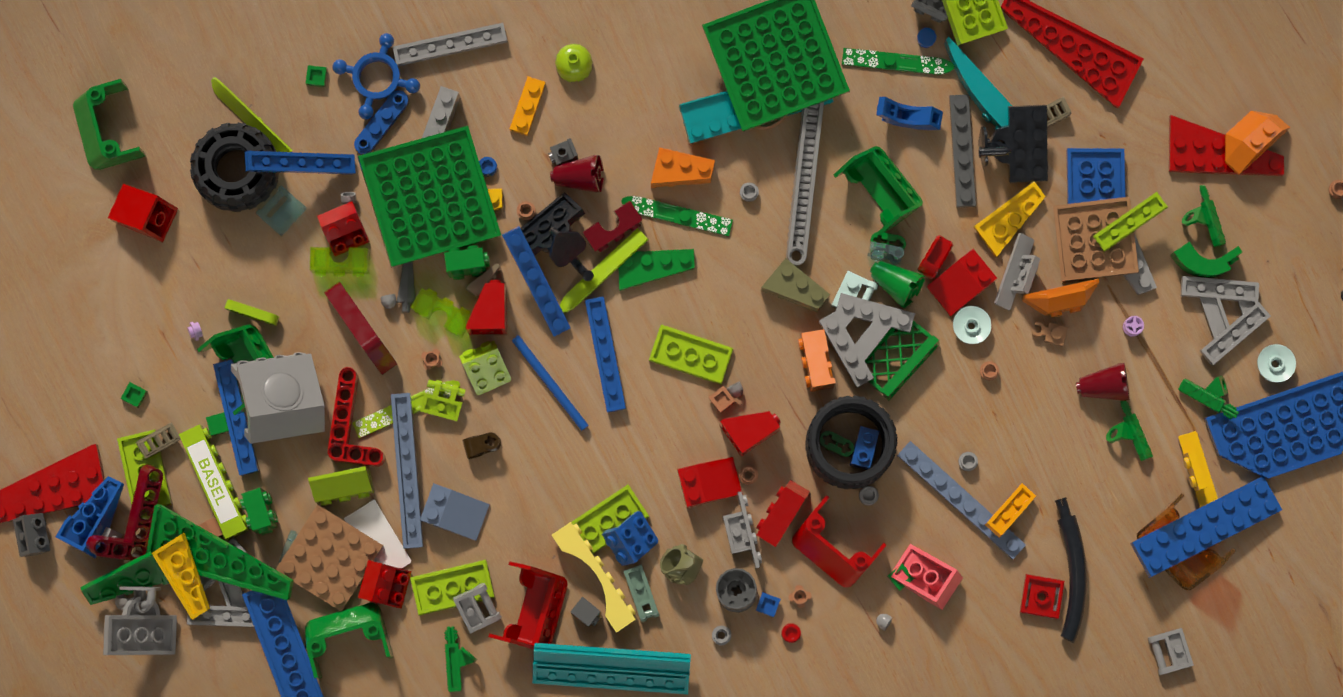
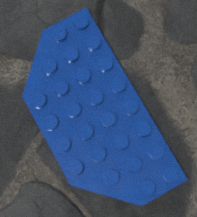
[1204,372,1343,479]

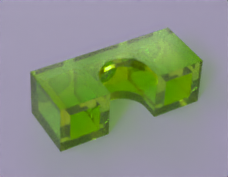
[310,247,370,277]
[410,288,471,338]

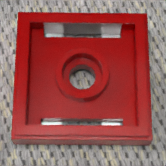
[1019,574,1065,619]

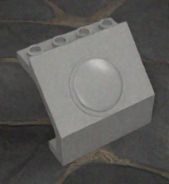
[231,352,325,444]

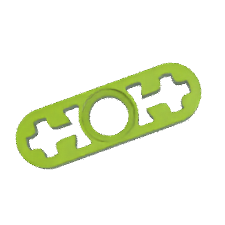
[224,299,279,326]

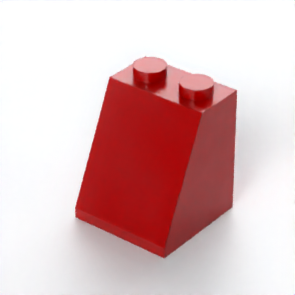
[108,184,178,243]
[466,280,507,335]
[719,411,781,457]

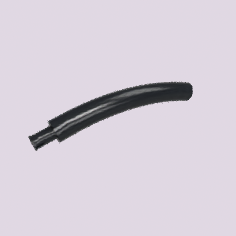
[1055,497,1087,643]

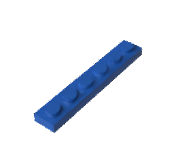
[245,151,356,175]
[502,226,571,337]
[585,296,626,413]
[213,360,259,476]

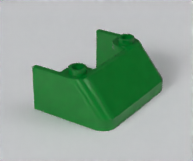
[73,79,146,170]
[833,146,923,234]
[197,324,274,415]
[305,603,394,679]

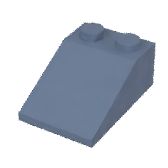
[420,483,490,541]

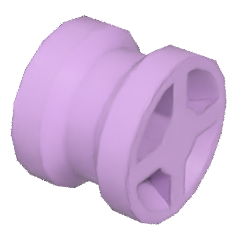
[1123,316,1144,337]

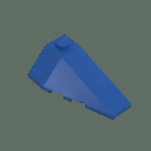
[56,476,124,558]

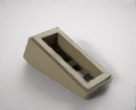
[1047,97,1072,127]
[465,264,501,298]
[136,422,181,459]

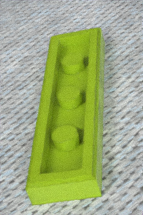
[1093,192,1168,252]

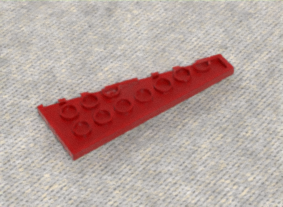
[1001,0,1144,108]
[0,444,104,524]

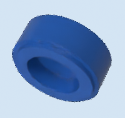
[917,28,936,48]
[479,157,497,177]

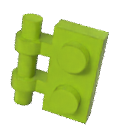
[420,380,466,421]

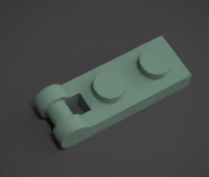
[624,565,660,623]

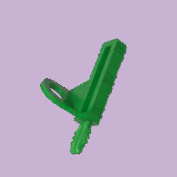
[1182,185,1226,247]
[1178,375,1239,419]
[1106,400,1153,461]
[444,626,478,692]

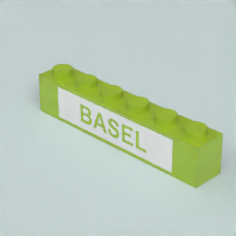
[179,424,250,540]

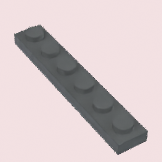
[949,94,976,208]

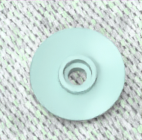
[953,306,991,344]
[1257,344,1296,382]

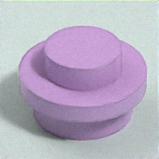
[187,322,203,341]

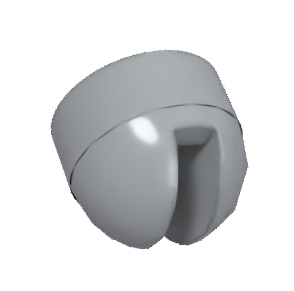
[341,192,356,205]
[380,294,396,309]
[727,381,743,398]
[876,614,893,631]

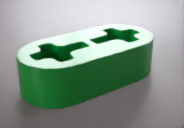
[870,232,906,254]
[819,431,854,458]

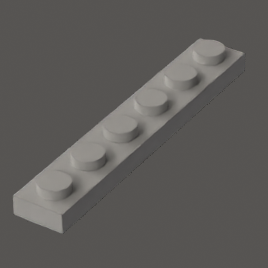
[393,23,507,66]

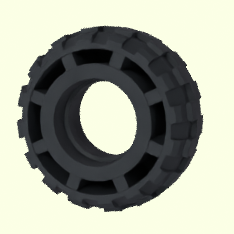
[190,122,280,212]

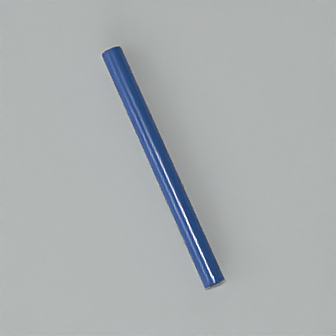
[512,335,589,431]

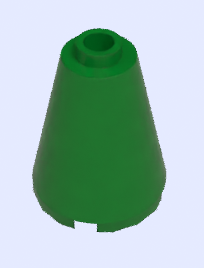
[870,261,925,309]

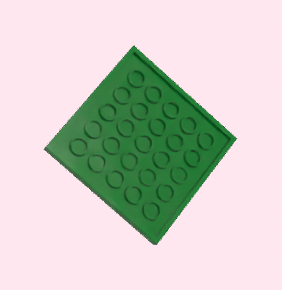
[702,0,850,132]
[358,126,501,267]

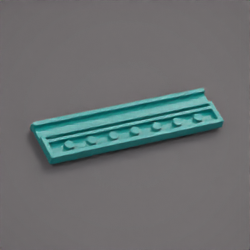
[679,91,834,144]
[532,643,691,695]

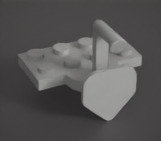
[103,587,177,655]

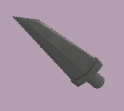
[397,261,416,313]

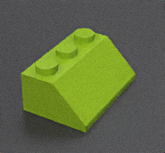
[308,466,374,506]

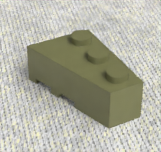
[761,258,830,312]

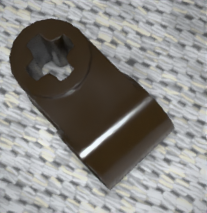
[462,432,501,459]

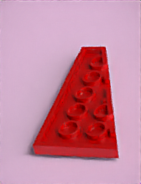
[1168,115,1284,176]

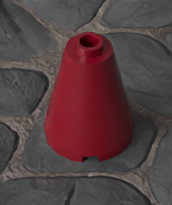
[550,155,604,193]
[1076,363,1130,401]

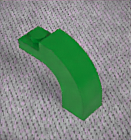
[1170,241,1242,278]

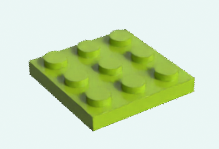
[942,0,1008,46]

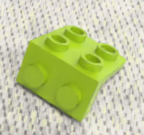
[459,341,511,395]

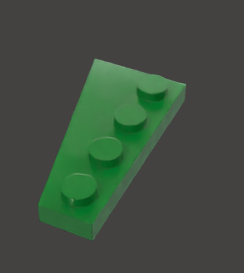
[618,249,695,291]
[80,551,169,605]

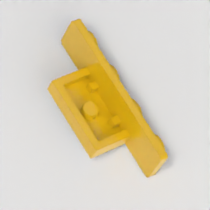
[1178,431,1218,508]

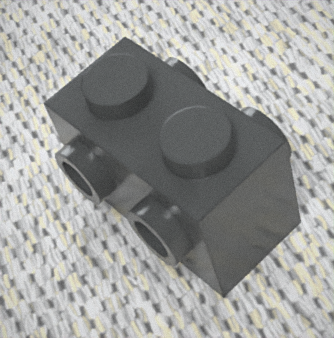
[13,513,50,557]

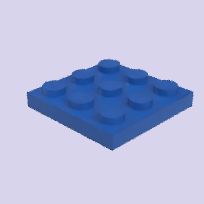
[1066,148,1125,204]

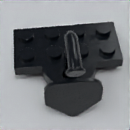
[978,104,1048,183]
[521,192,594,281]

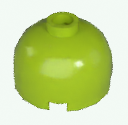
[555,44,593,82]

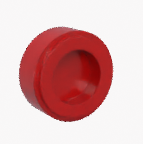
[781,623,801,643]

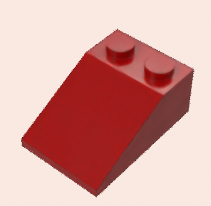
[927,249,997,317]
[677,457,743,508]

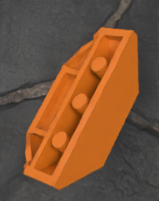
[1225,111,1290,175]
[1022,278,1099,318]

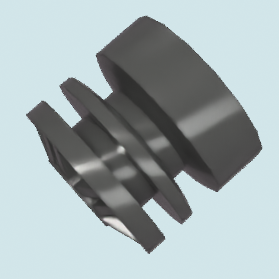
[716,568,757,613]

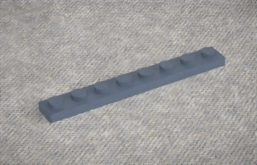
[391,393,424,549]
[897,441,1026,560]

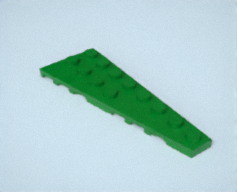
[146,504,294,600]

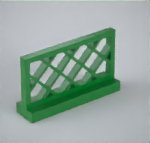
[865,320,940,401]

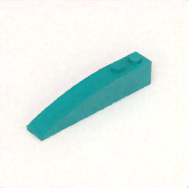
[944,37,1012,131]

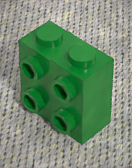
[444,245,490,280]
[240,488,279,535]

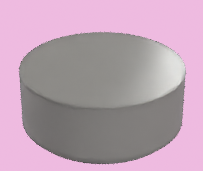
[859,486,879,506]

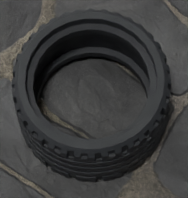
[805,396,898,489]

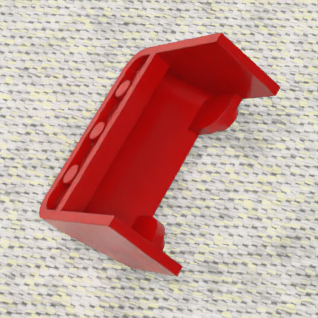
[792,495,887,588]
[488,561,568,650]

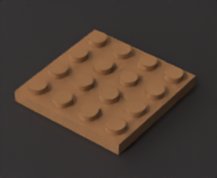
[1053,197,1139,282]
[276,504,383,611]

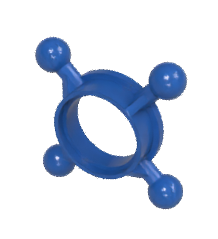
[332,33,420,120]

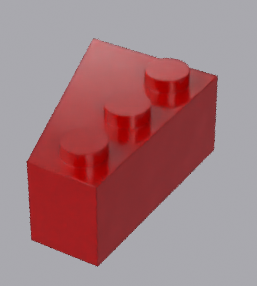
[756,479,810,547]

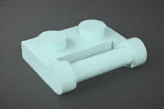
[831,271,879,308]

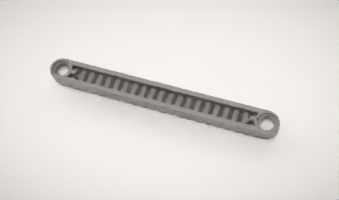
[786,102,824,266]

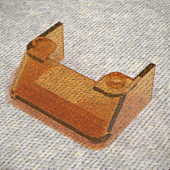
[1137,493,1236,590]

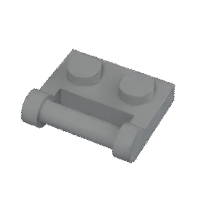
[453,583,502,633]
[1148,628,1194,675]

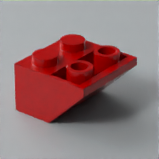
[317,201,370,257]
[358,560,412,609]

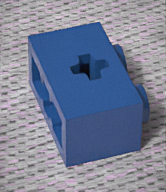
[850,426,879,470]

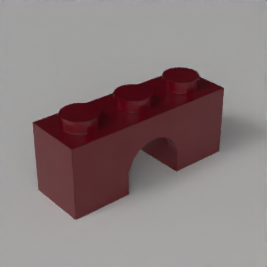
[582,201,643,252]

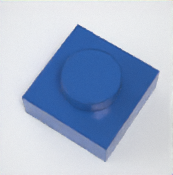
[756,592,781,617]

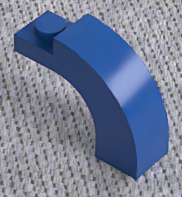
[876,97,943,130]

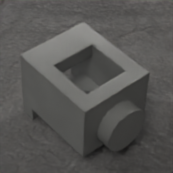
[548,138,578,166]

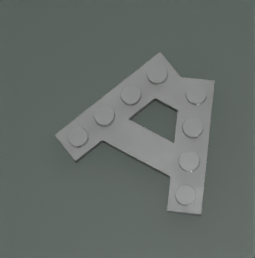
[1180,276,1271,366]
[819,293,915,388]
[187,538,254,627]

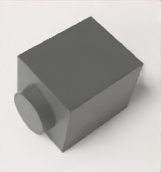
[570,597,601,627]

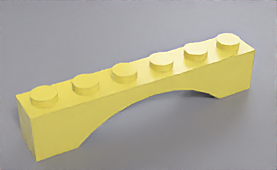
[552,522,636,633]

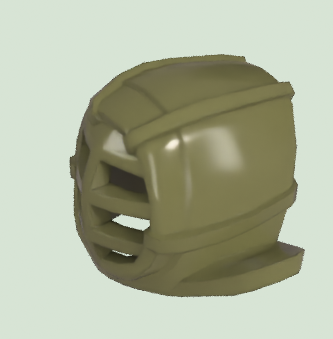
[660,544,703,585]

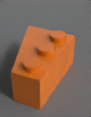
[651,147,715,188]
[798,329,835,392]

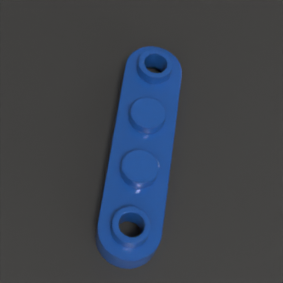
[354,90,409,155]

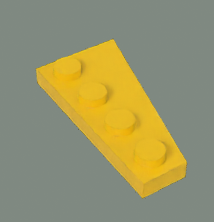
[973,181,1046,257]

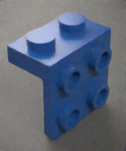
[602,511,658,566]

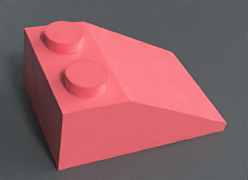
[891,544,963,610]

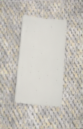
[344,500,411,568]

